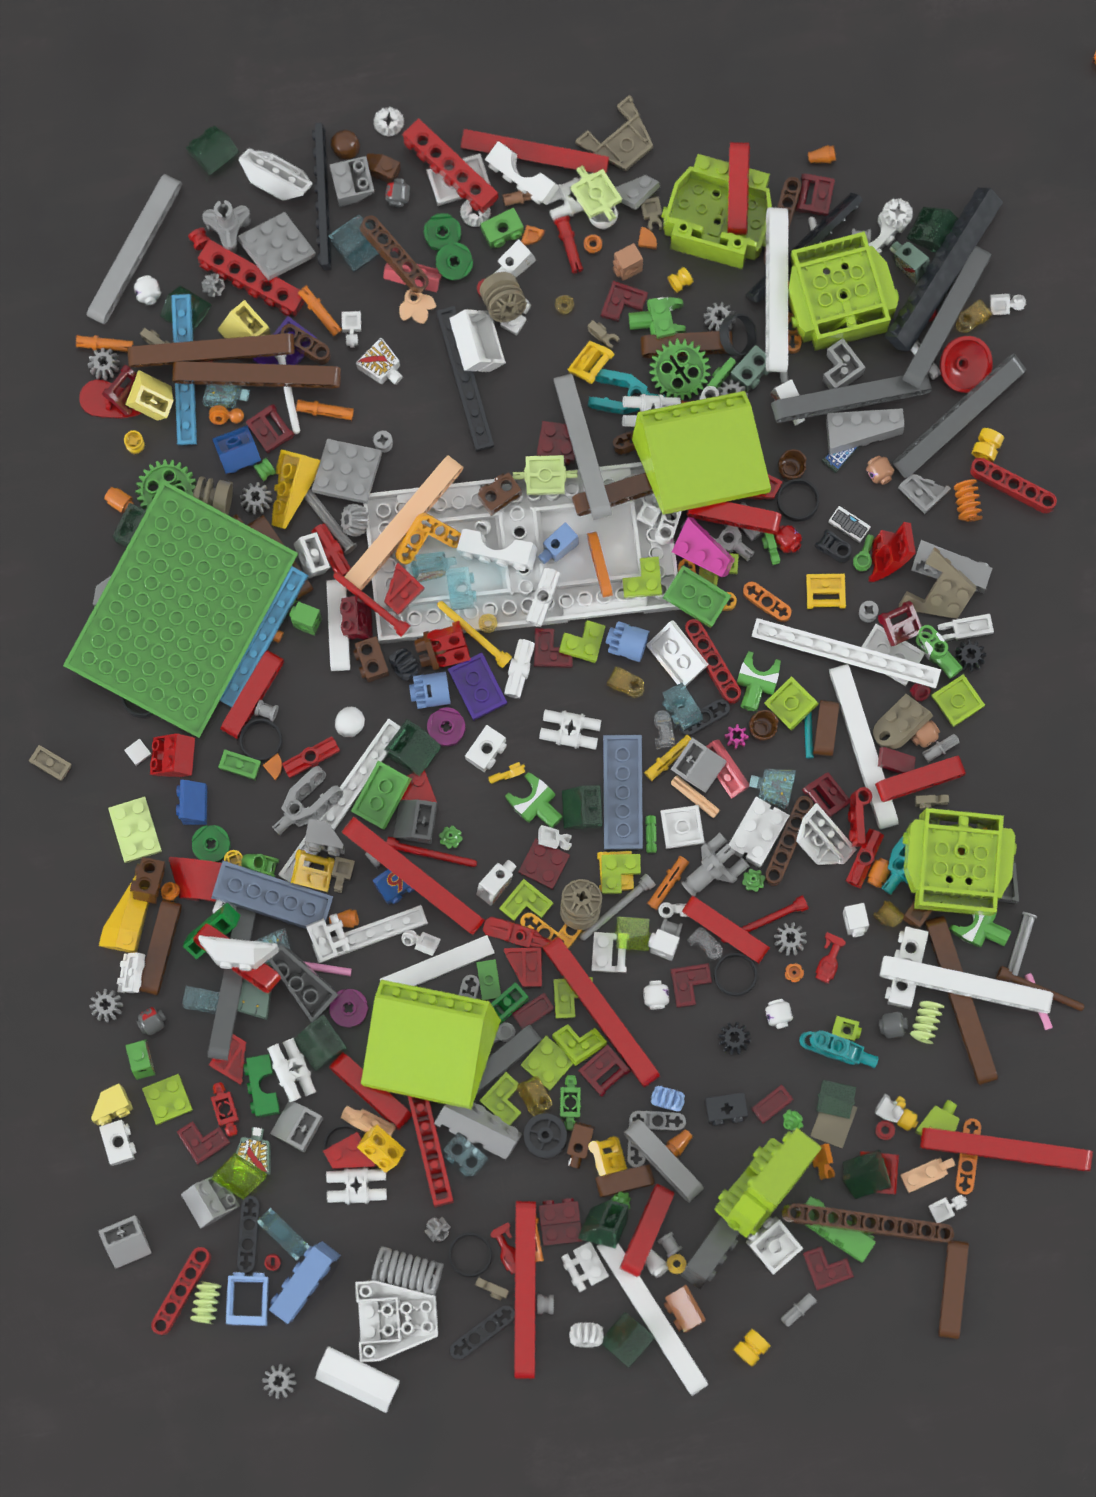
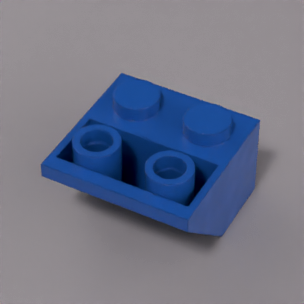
[176,780,207,825]

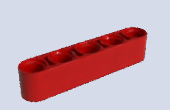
[728,142,750,235]
[970,458,1057,514]
[687,502,782,534]
[685,619,741,705]
[220,650,284,739]
[875,756,966,802]
[682,895,770,963]
[193,924,281,994]
[329,1052,412,1130]
[619,1183,675,1278]
[151,1247,211,1335]

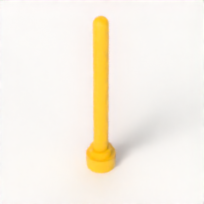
[437,601,512,668]

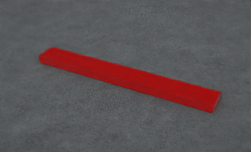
[461,129,609,173]

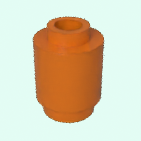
[104,487,134,513]
[867,858,891,888]

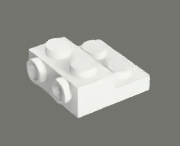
[746,1217,803,1274]

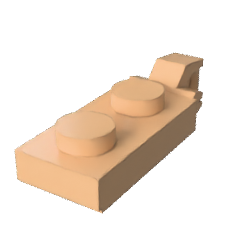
[341,1106,396,1136]
[900,1158,955,1193]

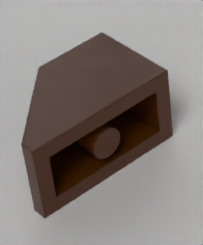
[366,153,401,183]

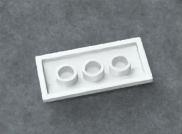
[315,1347,400,1412]

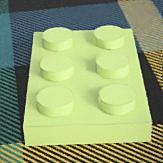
[108,797,162,863]

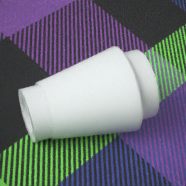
[645,1249,669,1278]

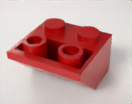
[150,734,195,777]

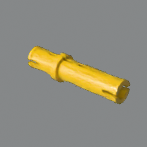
[644,735,691,781]

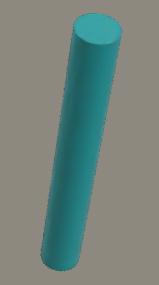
[804,711,814,759]

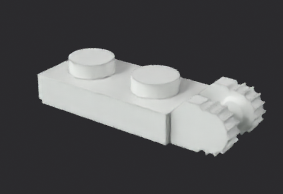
[937,614,994,641]

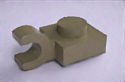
[588,320,620,350]
[331,857,355,893]

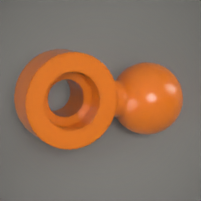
[209,405,244,425]

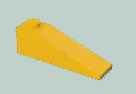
[272,449,320,529]
[99,875,149,953]

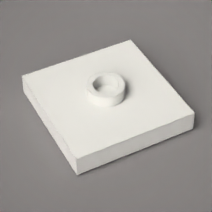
[660,805,704,849]

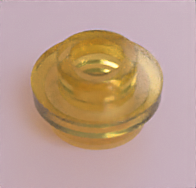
[555,295,574,314]
[478,614,498,633]

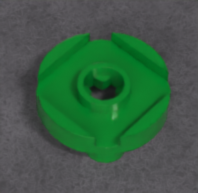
[424,213,461,251]
[435,242,473,280]
[192,825,231,862]

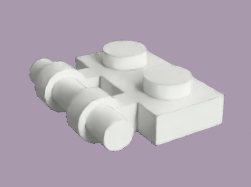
[306,914,350,962]
[117,953,145,993]
[561,1242,609,1292]

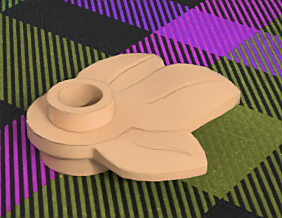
[399,290,436,324]

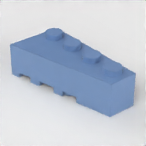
[269,1241,341,1324]

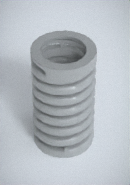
[372,1246,443,1296]

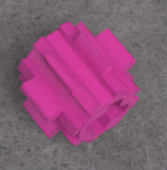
[725,724,749,749]

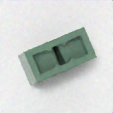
[730,345,769,392]

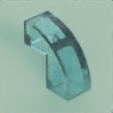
[257,1208,310,1261]

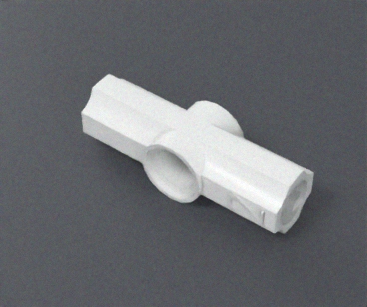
[526,568,560,627]
[504,639,535,699]

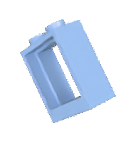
[226,1272,269,1326]

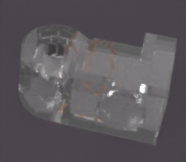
[654,710,675,749]
[687,926,723,961]

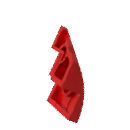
[869,522,916,582]
[169,857,222,902]

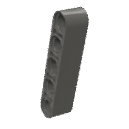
[476,1025,542,1096]

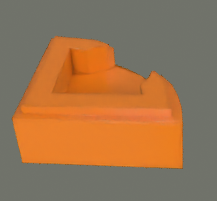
[521,225,544,245]
[638,227,657,250]
[263,753,282,781]

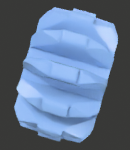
[651,1086,685,1112]

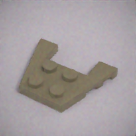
[575,95,653,172]
[899,547,976,619]

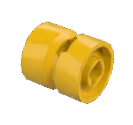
[972,428,1004,463]
[733,1329,770,1367]

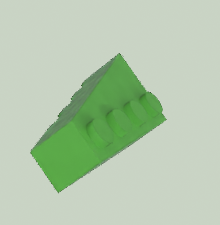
[803,1197,876,1263]

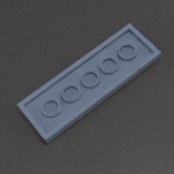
[603,735,643,850]
[211,861,333,929]

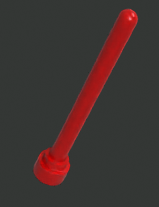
[333,572,411,637]
[387,836,477,867]
[721,895,809,943]

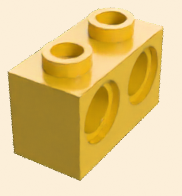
[357,1124,406,1173]

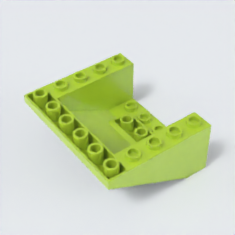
[632,391,771,515]
[361,979,501,1109]

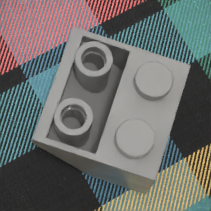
[330,156,374,207]
[671,738,727,793]
[305,819,345,856]
[270,1101,323,1153]
[181,1173,240,1228]
[99,1215,152,1269]

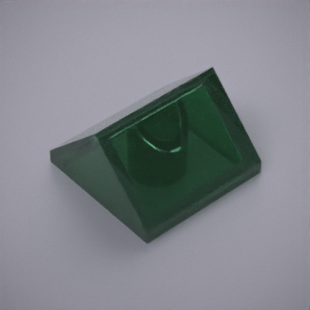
[160,285,212,333]
[843,1149,892,1199]

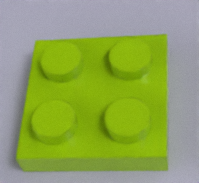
[931,674,985,727]
[764,676,819,731]
[521,1036,574,1091]
[142,1074,193,1125]

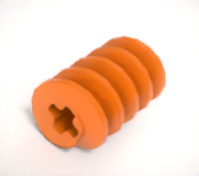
[954,479,983,522]

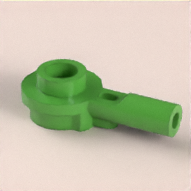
[853,535,874,571]

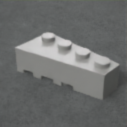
[826,409,904,455]
[911,540,992,594]
[434,1103,523,1159]

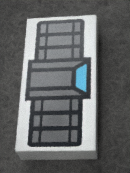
[828,506,871,543]

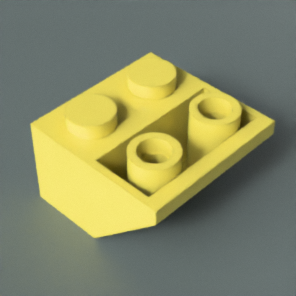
[218,300,271,338]
[126,370,173,421]
[91,1084,133,1126]

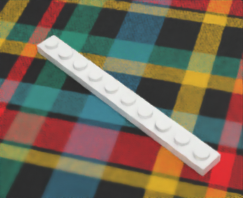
[752,618,941,688]
[278,719,404,883]

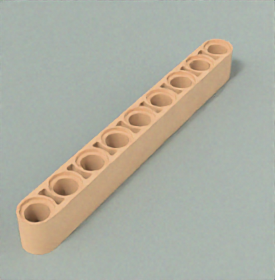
[345,455,464,591]

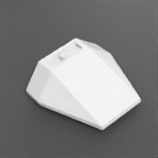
[355,1281,438,1362]

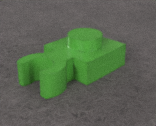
[761,533,780,565]

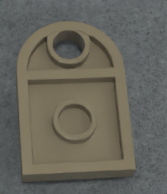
[873,694,933,749]

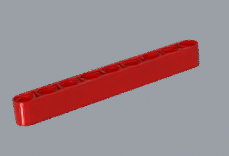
[342,817,485,935]
[542,936,660,1088]
[920,1128,1093,1171]
[515,1201,536,1379]

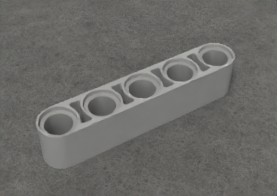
[624,1119,704,1203]

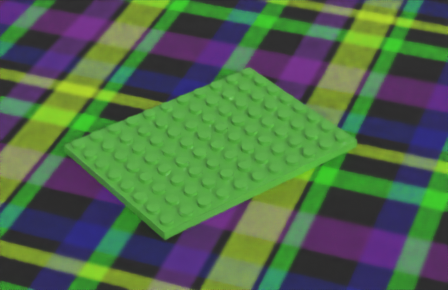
[63,480,298,738]

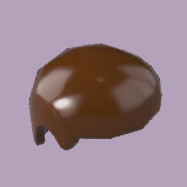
[330,129,360,160]
[778,449,807,480]
[749,710,779,741]

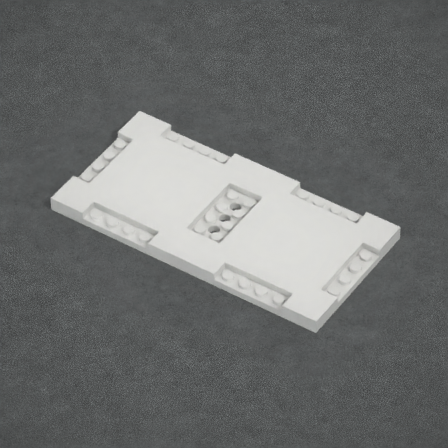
[364,462,680,644]

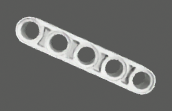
[327,580,350,671]

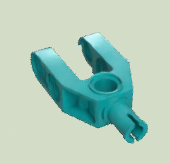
[587,369,665,415]
[881,831,908,895]
[800,1031,878,1068]

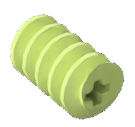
[910,1001,944,1044]
[190,1282,221,1324]

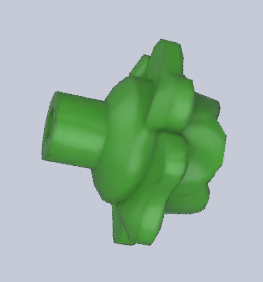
[439,826,463,849]
[742,869,765,892]
[783,1109,803,1130]
[610,1192,631,1213]

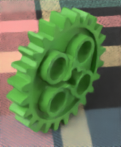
[650,338,711,400]
[136,460,197,512]

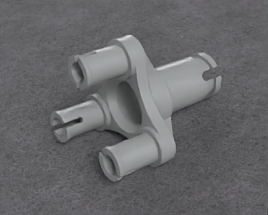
[202,200,250,253]
[682,832,750,897]

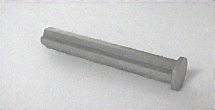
[304,490,357,554]
[1008,912,1037,984]

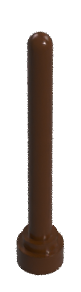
[996,965,1085,1011]

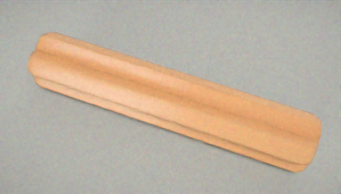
[671,776,720,818]

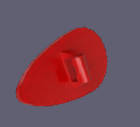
[79,380,142,418]

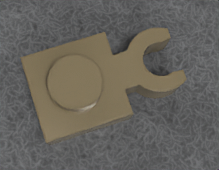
[641,197,662,232]
[915,795,949,810]
[475,1277,509,1301]

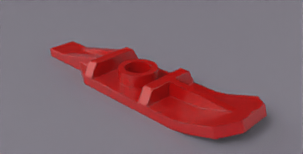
[483,917,551,948]

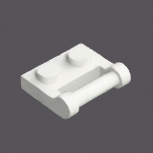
[592,932,629,973]

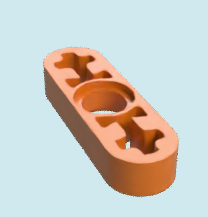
[743,582,791,622]

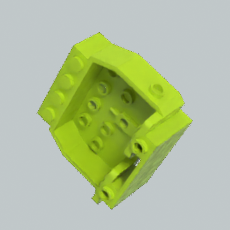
[661,154,772,269]
[788,231,899,351]
[903,808,1017,916]
[715,1128,822,1238]

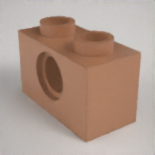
[613,243,643,281]

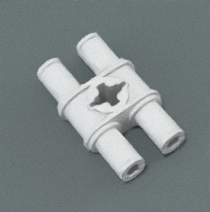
[548,173,593,221]
[622,394,681,427]
[539,709,601,750]
[267,1038,316,1102]
[326,1167,387,1205]

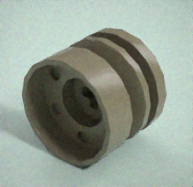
[480,272,527,323]
[193,476,233,515]
[560,879,602,930]

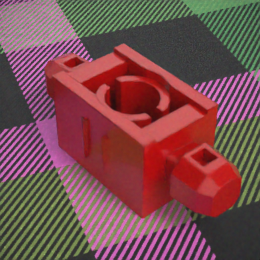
[211,1082,240,1137]

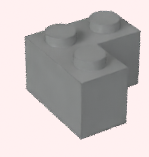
[823,338,865,390]

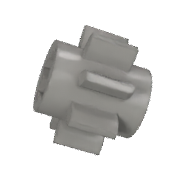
[202,274,225,297]
[425,1217,451,1242]

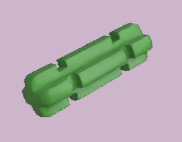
[645,815,657,853]

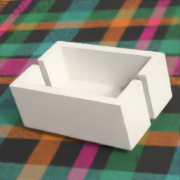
[449,309,505,372]
[728,797,790,869]

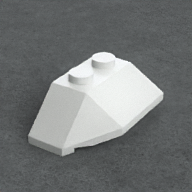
[239,148,312,200]
[796,803,857,865]
[199,935,279,971]

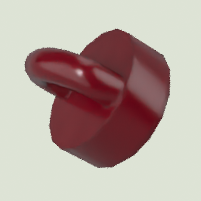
[910,683,931,701]

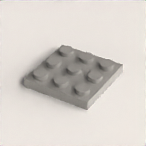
[238,212,316,281]
[312,439,382,504]

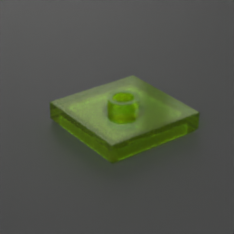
[212,1153,267,1200]

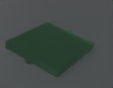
[816,1080,857,1119]

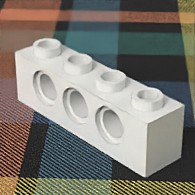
[885,926,928,1009]

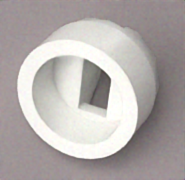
[474,520,491,535]

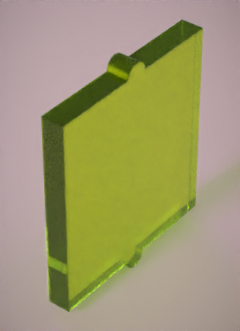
[615,916,651,951]

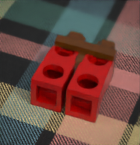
[414,621,470,670]

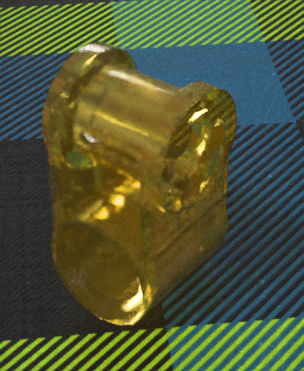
[956,299,993,333]
[607,667,644,698]
[872,900,904,927]
[517,1076,552,1116]

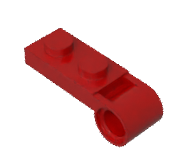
[848,787,873,847]

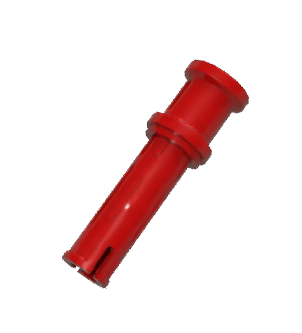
[554,216,584,273]

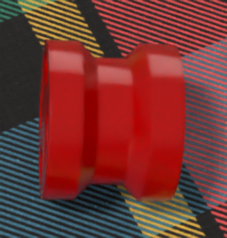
[188,227,211,250]

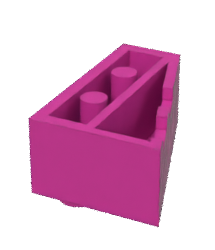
[672,517,735,577]

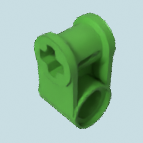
[241,854,279,877]

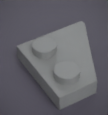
[615,175,660,210]
[898,474,951,514]

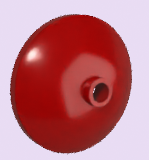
[940,336,993,393]

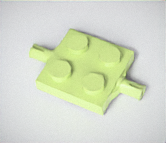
[570,166,622,221]
[513,455,578,495]

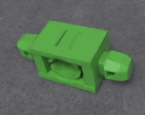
[560,1075,581,1131]

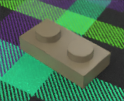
[140,328,170,345]
[29,745,72,781]

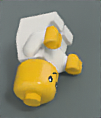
[875,1094,918,1131]

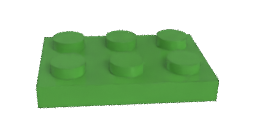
[663,565,731,628]
[351,761,412,830]

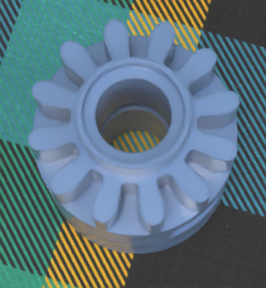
[606,621,650,662]
[409,672,451,709]

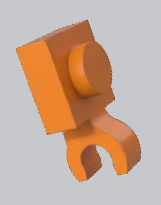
[812,1144,835,1180]

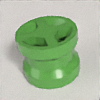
[253,458,276,482]

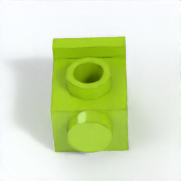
[832,1016,862,1042]

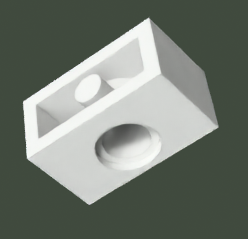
[294,532,330,579]
[465,725,507,772]
[843,903,869,937]
[648,929,679,961]
[99,1120,136,1166]

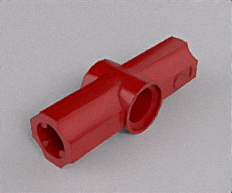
[311,523,351,577]
[281,736,340,778]
[846,829,884,888]

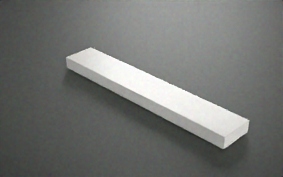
[312,905,428,963]
[380,935,495,986]

